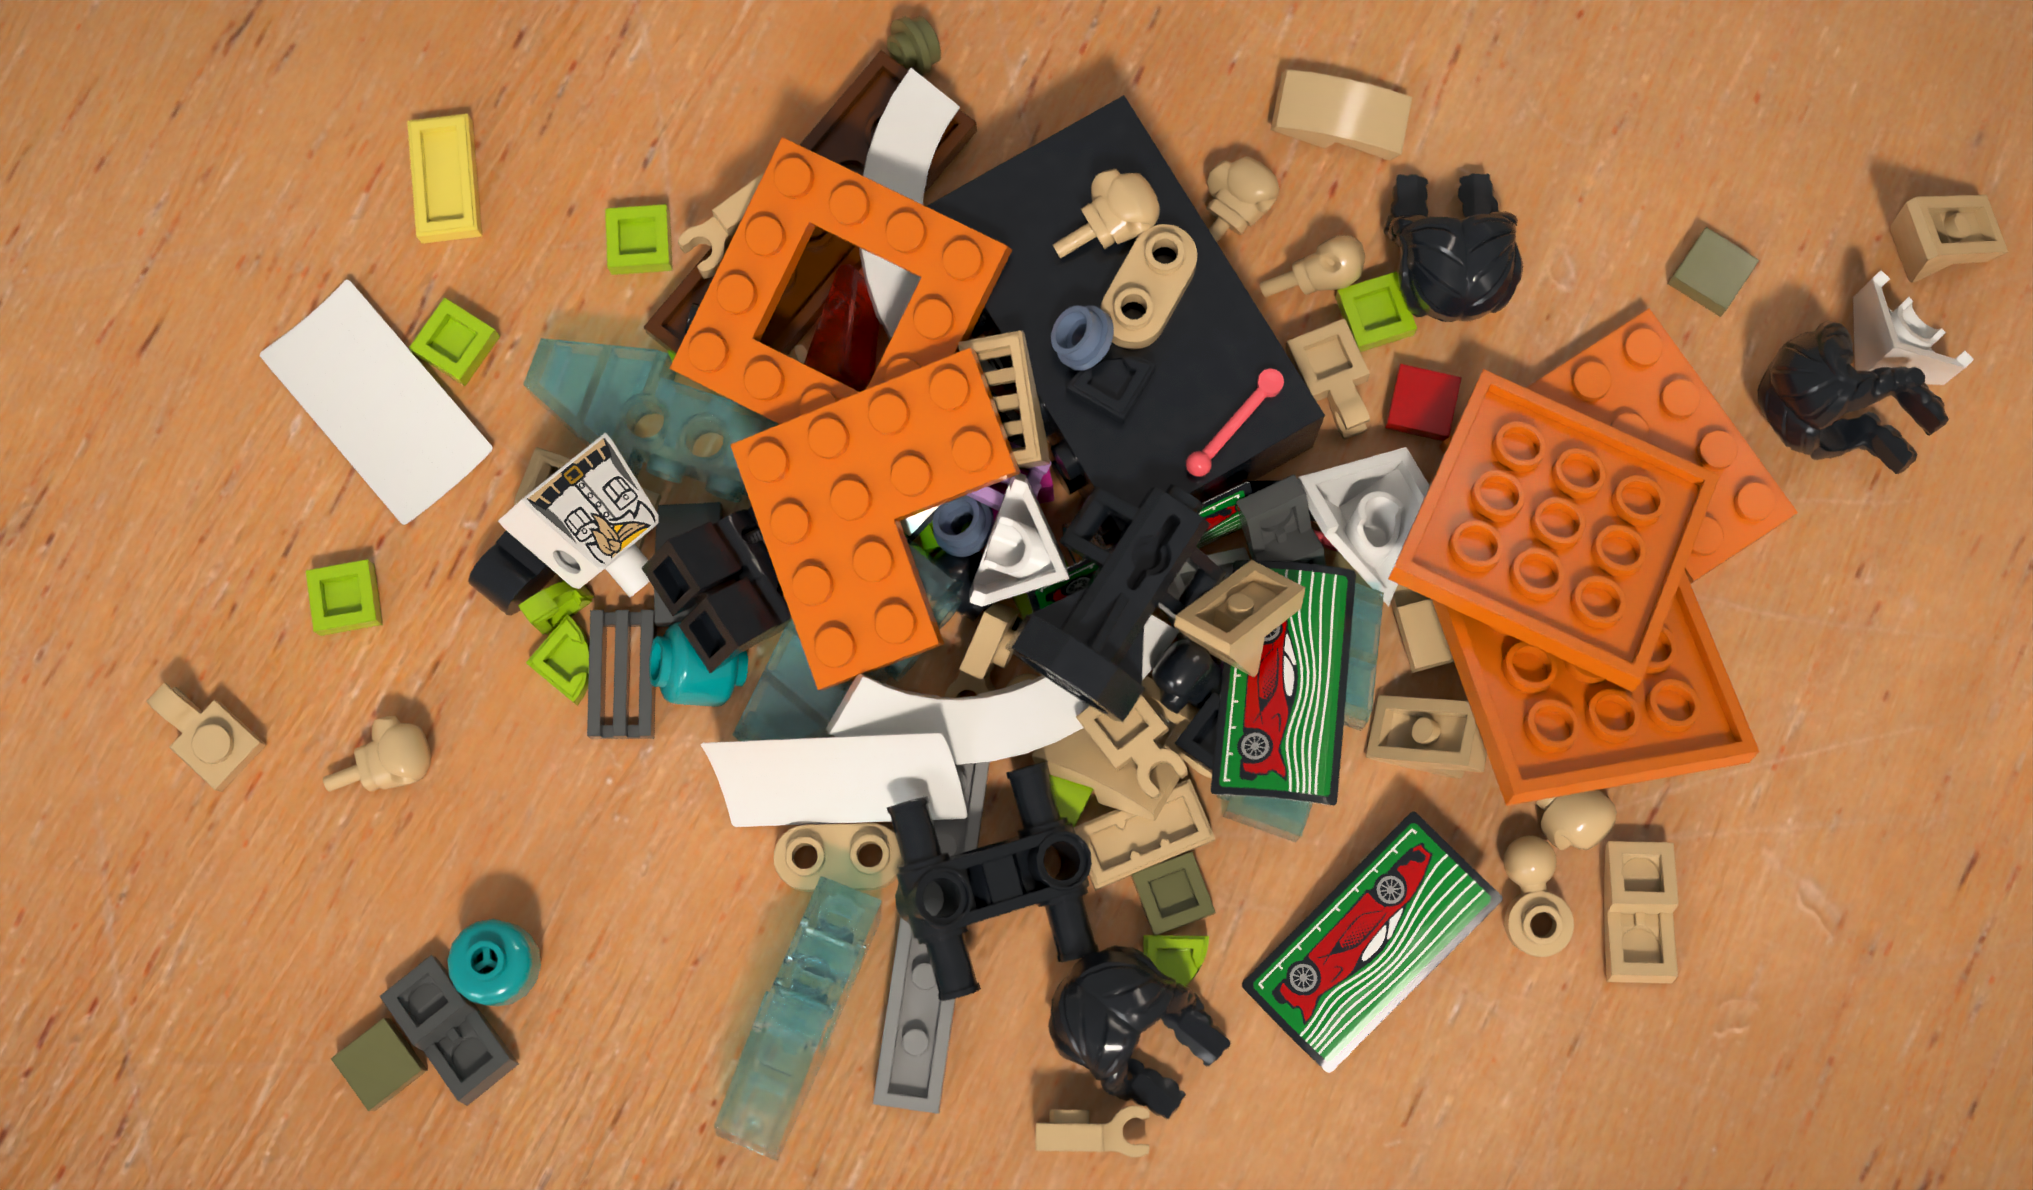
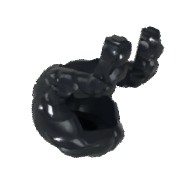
[1383,173,1523,322]
[1757,320,1949,474]
[1048,945,1231,1119]

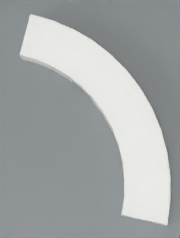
[859,68,994,372]
[826,615,1179,765]

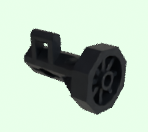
[1005,484,1226,722]

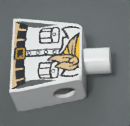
[498,432,659,598]

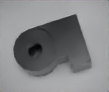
[468,530,556,615]

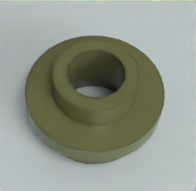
[887,16,941,76]

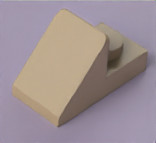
[1890,195,2008,282]
[1174,560,1305,677]
[1366,695,1487,779]

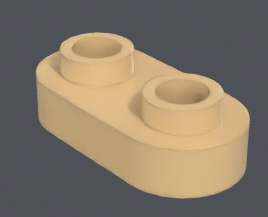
[1101,224,1197,350]
[774,823,903,892]

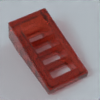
[804,264,879,392]

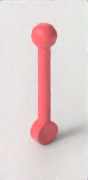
[1186,369,1284,477]

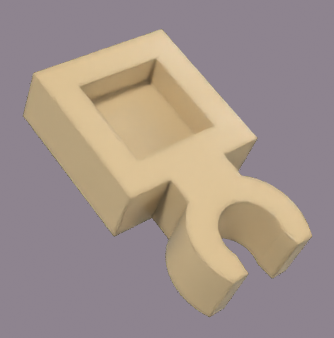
[1076,695,1188,800]

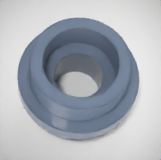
[1051,305,1114,370]
[932,495,995,557]

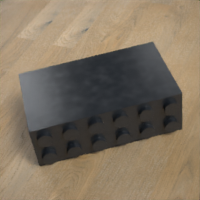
[926,95,1325,548]

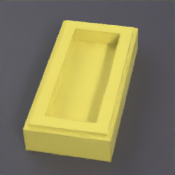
[407,114,482,244]

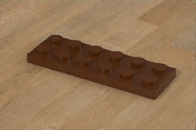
[643,50,977,409]

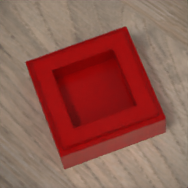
[1385,364,1462,441]

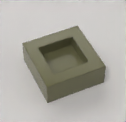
[1668,227,1760,317]
[1131,852,1216,935]
[331,1018,428,1111]

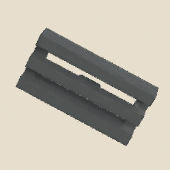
[587,610,657,739]

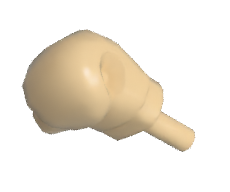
[1206,156,1280,243]
[1053,169,1160,258]
[1260,235,1366,297]
[323,716,431,792]
[1536,790,1617,850]

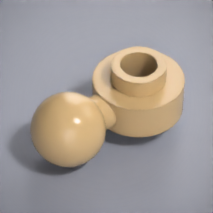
[1503,835,1574,957]

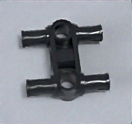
[887,761,1099,1001]

